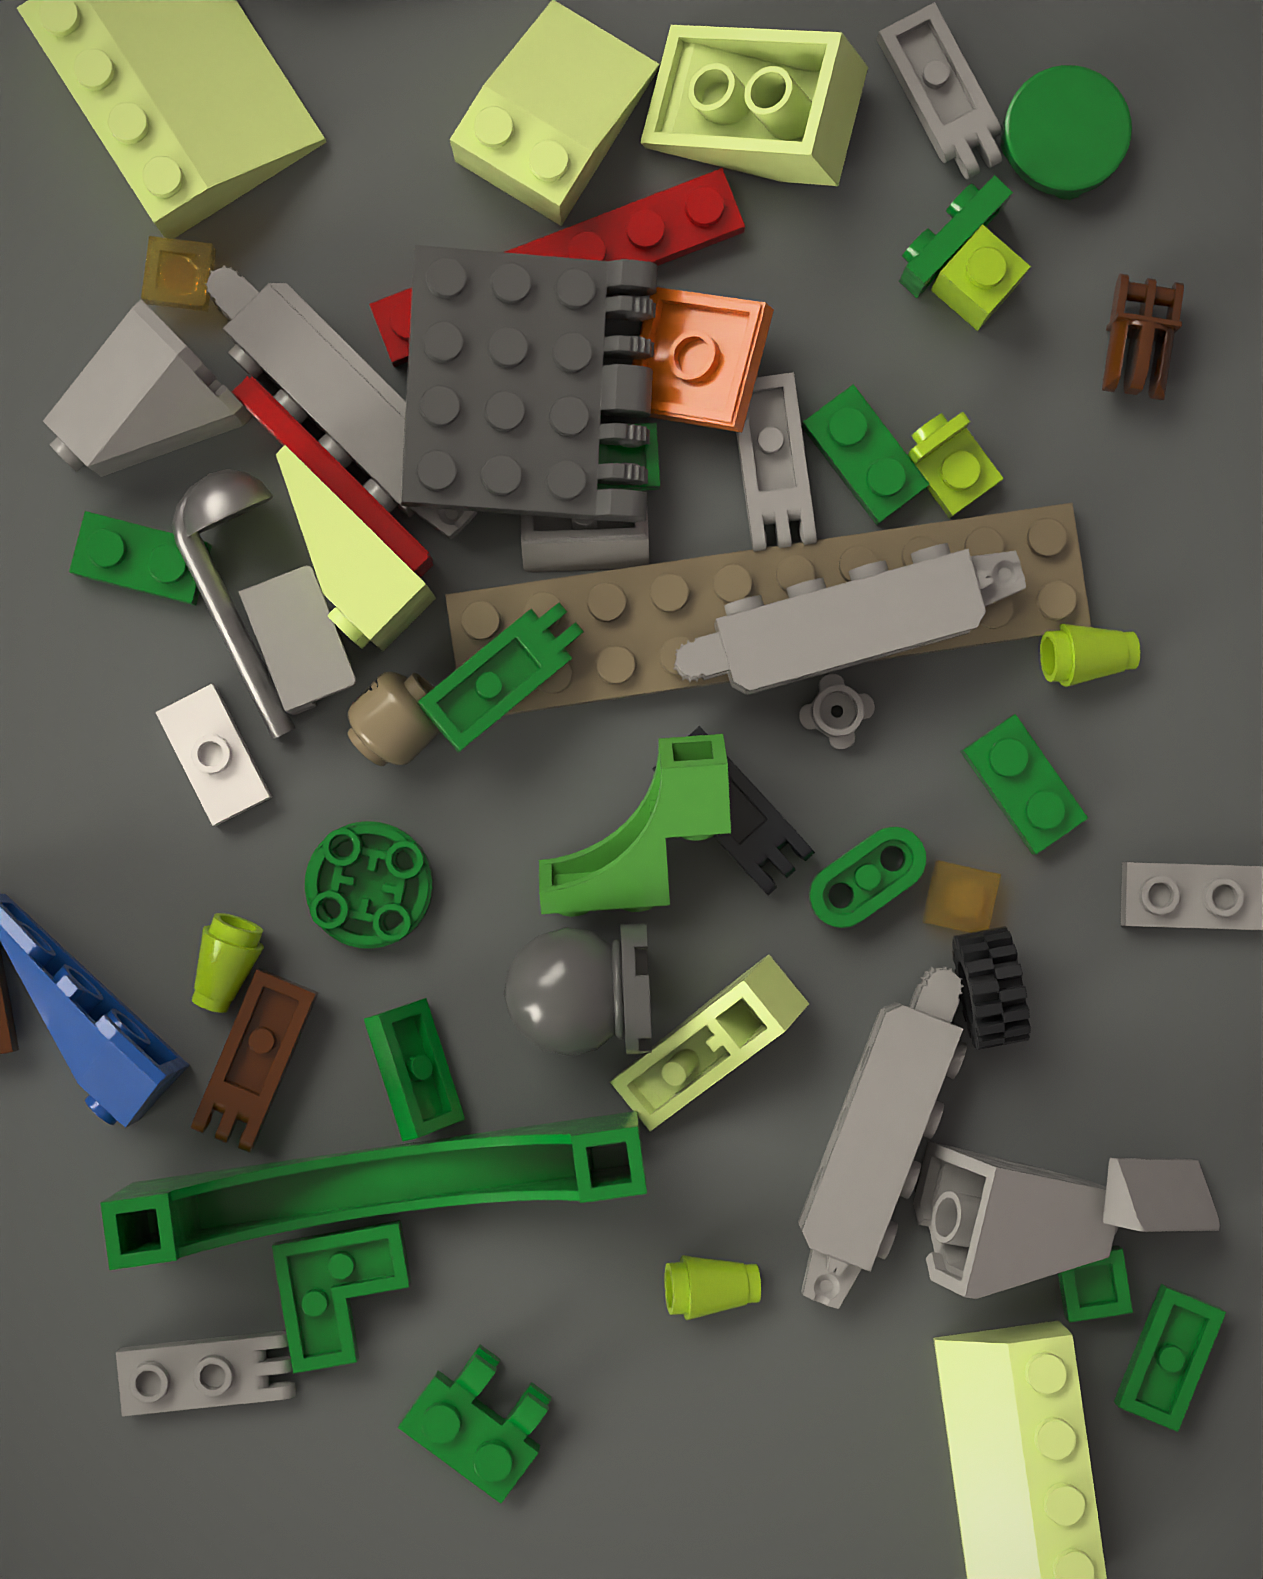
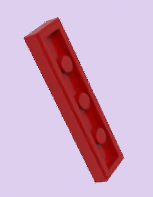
[232,376,433,578]

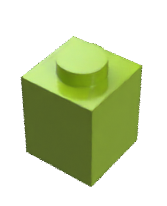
[931,224,1031,331]

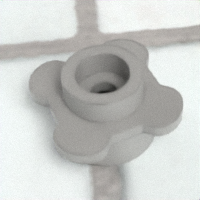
[799,674,875,749]

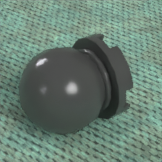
[504,923,652,1056]

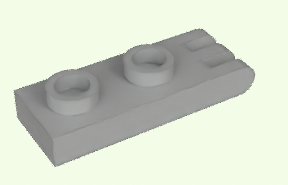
[736,372,817,552]
[1121,862,1263,930]
[116,1330,296,1416]

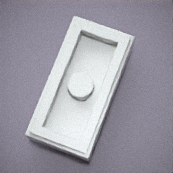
[156,684,272,826]

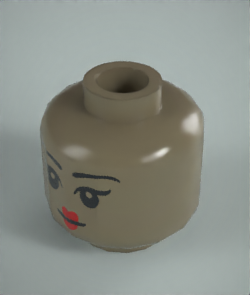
[347,672,440,766]

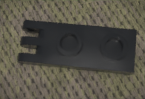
[652,726,815,896]

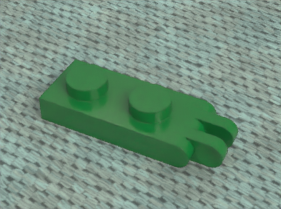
[417,602,584,753]

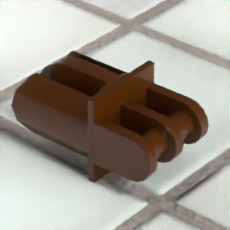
[1102,274,1184,400]

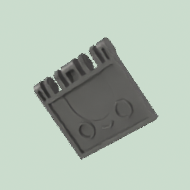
[400,245,658,522]

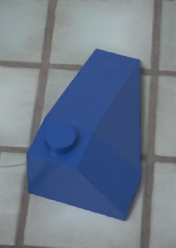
[0,894,190,1128]

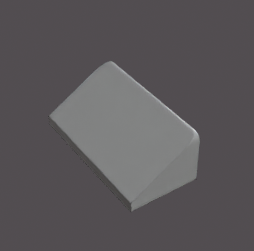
[521,491,649,572]
[1103,1158,1220,1232]

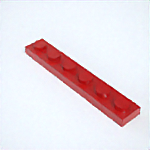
[369,168,745,367]

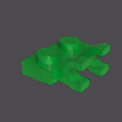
[398,1344,552,1504]

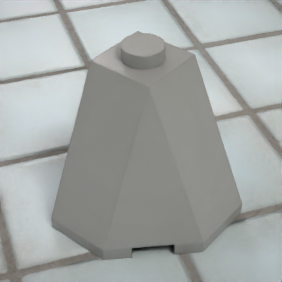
[43,299,253,477]
[913,1141,1119,1299]

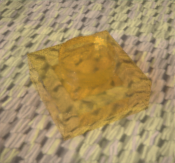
[141,236,216,312]
[922,860,1001,933]

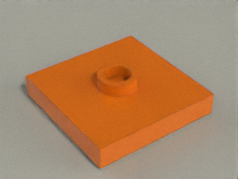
[632,287,774,433]

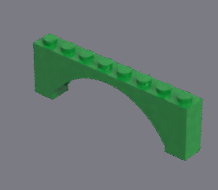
[100,1111,647,1270]

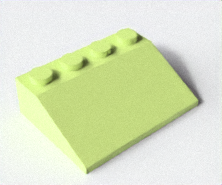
[17,0,326,242]

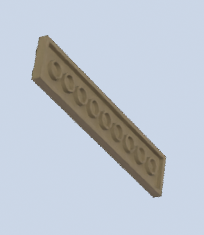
[445,503,1091,716]

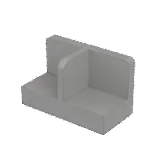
[239,565,357,715]

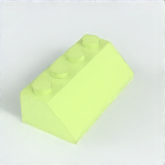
[933,1321,1107,1579]

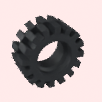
[952,926,1031,1050]

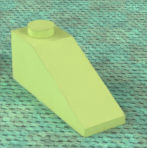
[610,954,809,1131]

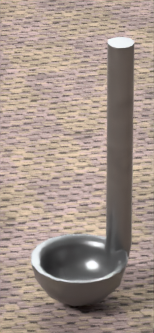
[172,469,295,739]

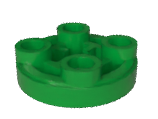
[1000,65,1132,200]
[305,821,433,948]

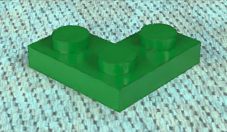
[272,1220,412,1374]

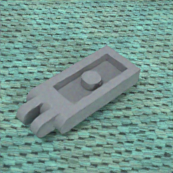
[876,2,1002,179]

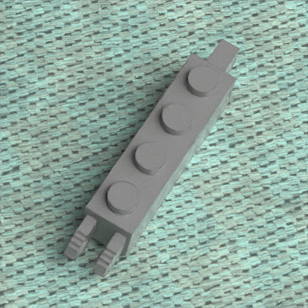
[205,265,477,540]
[673,543,1026,695]
[798,966,967,1309]

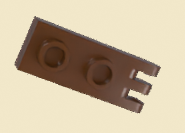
[191,968,318,1153]

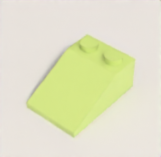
[450,0,660,226]
[640,25,868,186]
[276,445,436,651]

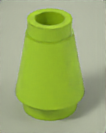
[1040,624,1140,687]
[191,913,264,1013]
[664,1255,761,1320]

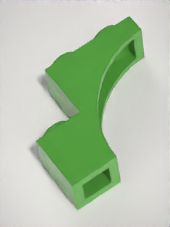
[539,734,731,917]

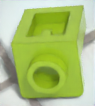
[908,412,1004,519]

